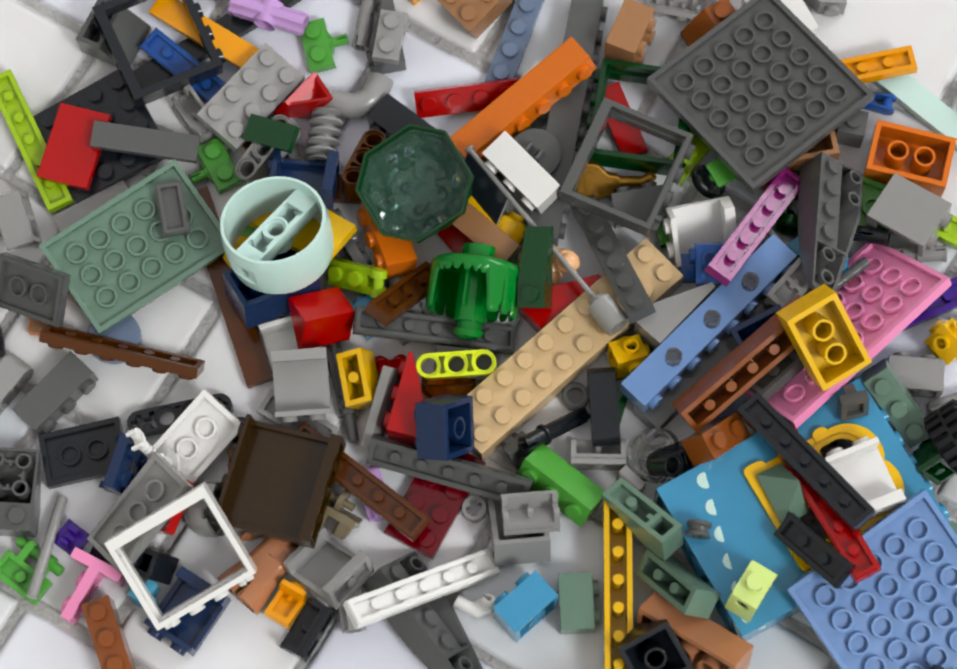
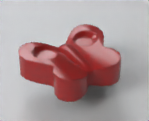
[375,354,406,377]

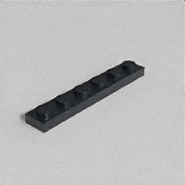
[737,392,875,532]

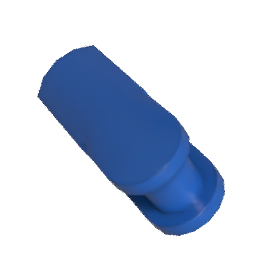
[862,92,896,115]

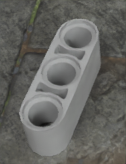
[235,115,301,184]
[0,353,34,415]

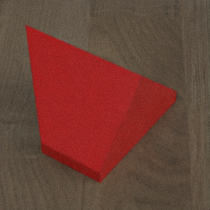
[273,71,334,120]

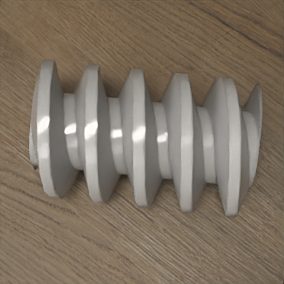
[304,107,344,162]

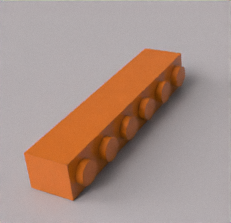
[451,36,597,163]

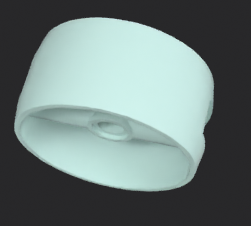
[220,176,334,294]

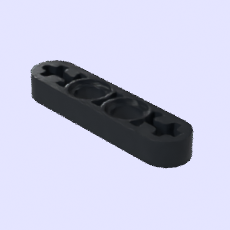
[127,393,234,437]

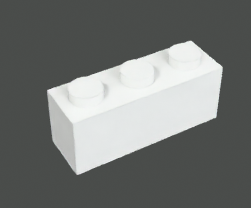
[482,131,561,214]

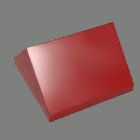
[287,287,355,349]

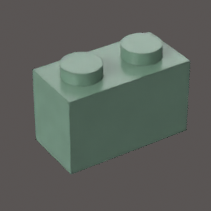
[558,572,600,634]

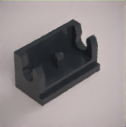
[279,597,335,663]

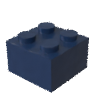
[414,394,474,461]

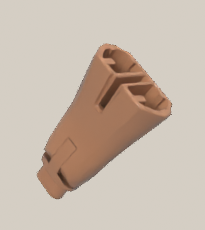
[217,538,300,615]

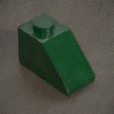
[913,439,957,486]

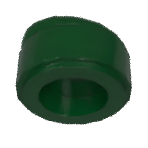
[776,207,798,236]

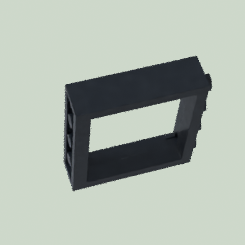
[92,0,225,108]

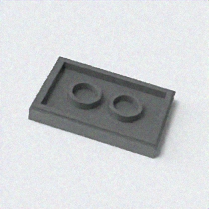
[0,252,70,328]

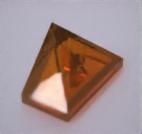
[421,377,476,398]

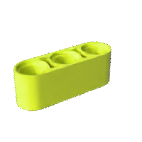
[416,349,497,380]

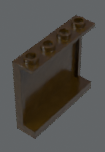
[212,414,346,549]

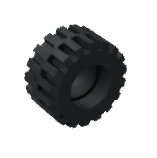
[924,399,957,473]

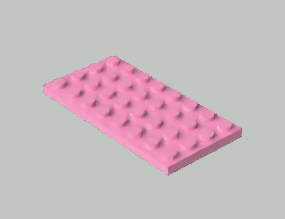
[742,243,952,429]

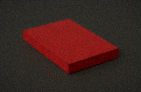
[36,103,112,191]

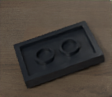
[38,416,130,489]

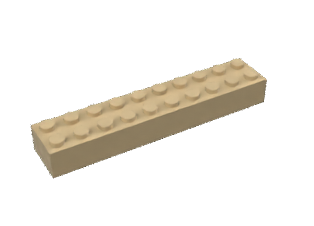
[467,238,684,461]

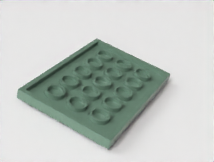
[39,159,225,336]

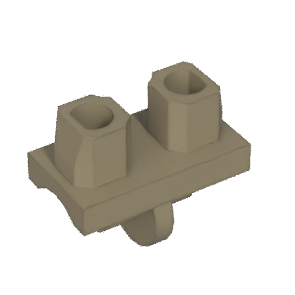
[322,490,363,540]

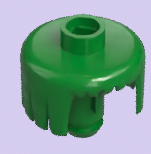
[425,243,519,340]

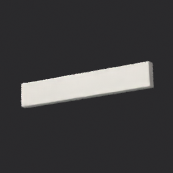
[343,548,501,630]

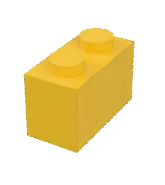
[336,347,379,411]

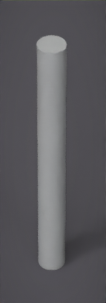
[26,496,68,600]

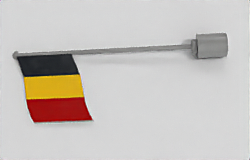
[437,145,629,336]

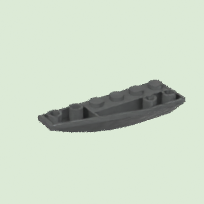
[798,152,863,292]
[362,551,483,669]

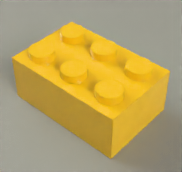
[776,284,872,392]

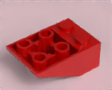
[383,352,423,446]

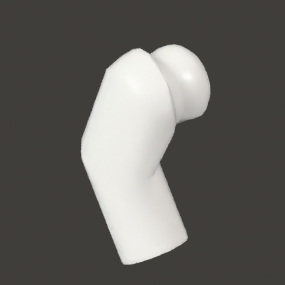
[453,594,495,618]

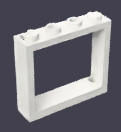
[104,482,257,631]

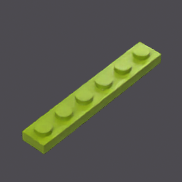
[0,69,74,214]

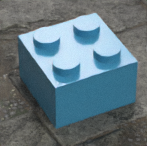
[493,570,558,643]

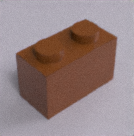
[681,412,750,466]

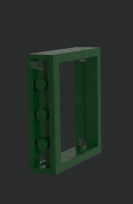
[584,59,689,176]

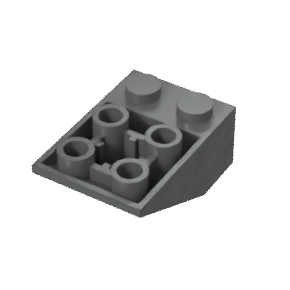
[0,447,41,538]

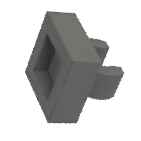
[838,384,869,421]
[501,431,536,470]

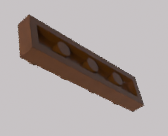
[365,261,431,327]

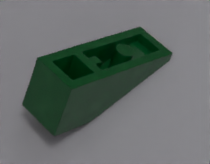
[517,226,553,309]

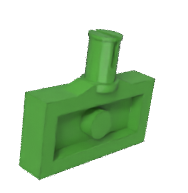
[302,18,349,74]
[188,137,243,195]

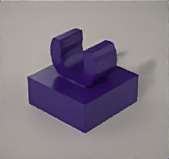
[54,519,90,555]

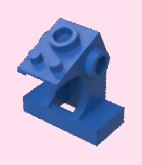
[679,242,723,286]

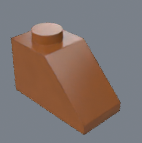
[680,0,736,47]

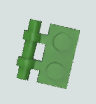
[0,536,65,606]

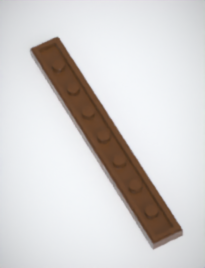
[197,186,273,389]

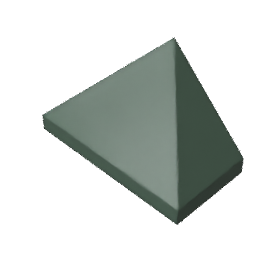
[756,463,808,524]

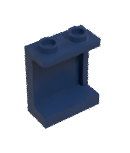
[265,149,340,209]
[143,566,231,657]

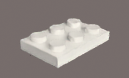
[152,389,241,483]

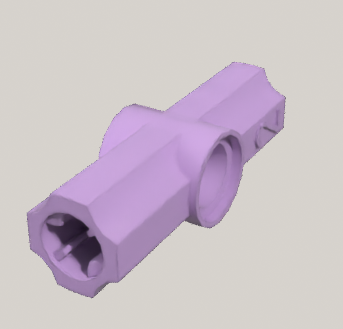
[228,0,309,37]

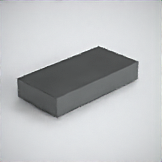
[154,180,190,238]

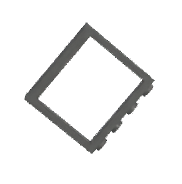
[560,97,695,237]

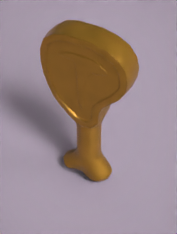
[576,161,656,199]

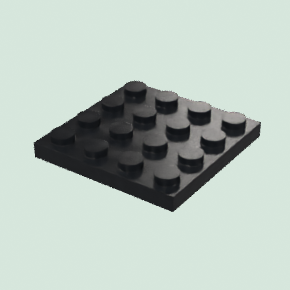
[33,70,164,203]

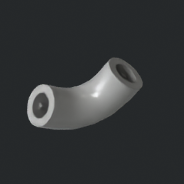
[326,72,394,119]

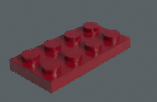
[384,453,486,560]

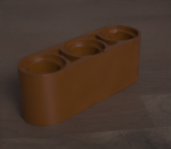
[341,129,386,202]

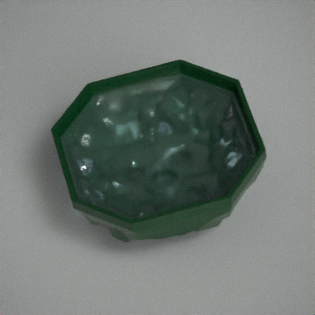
[355,123,474,243]

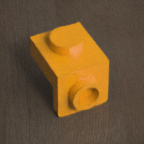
[264,579,306,629]

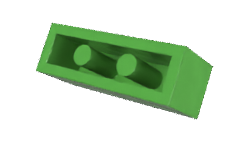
[517,444,605,527]

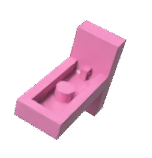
[60,547,126,626]

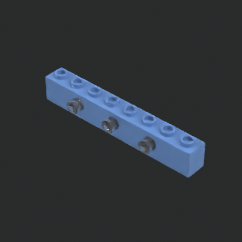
[620,234,798,413]

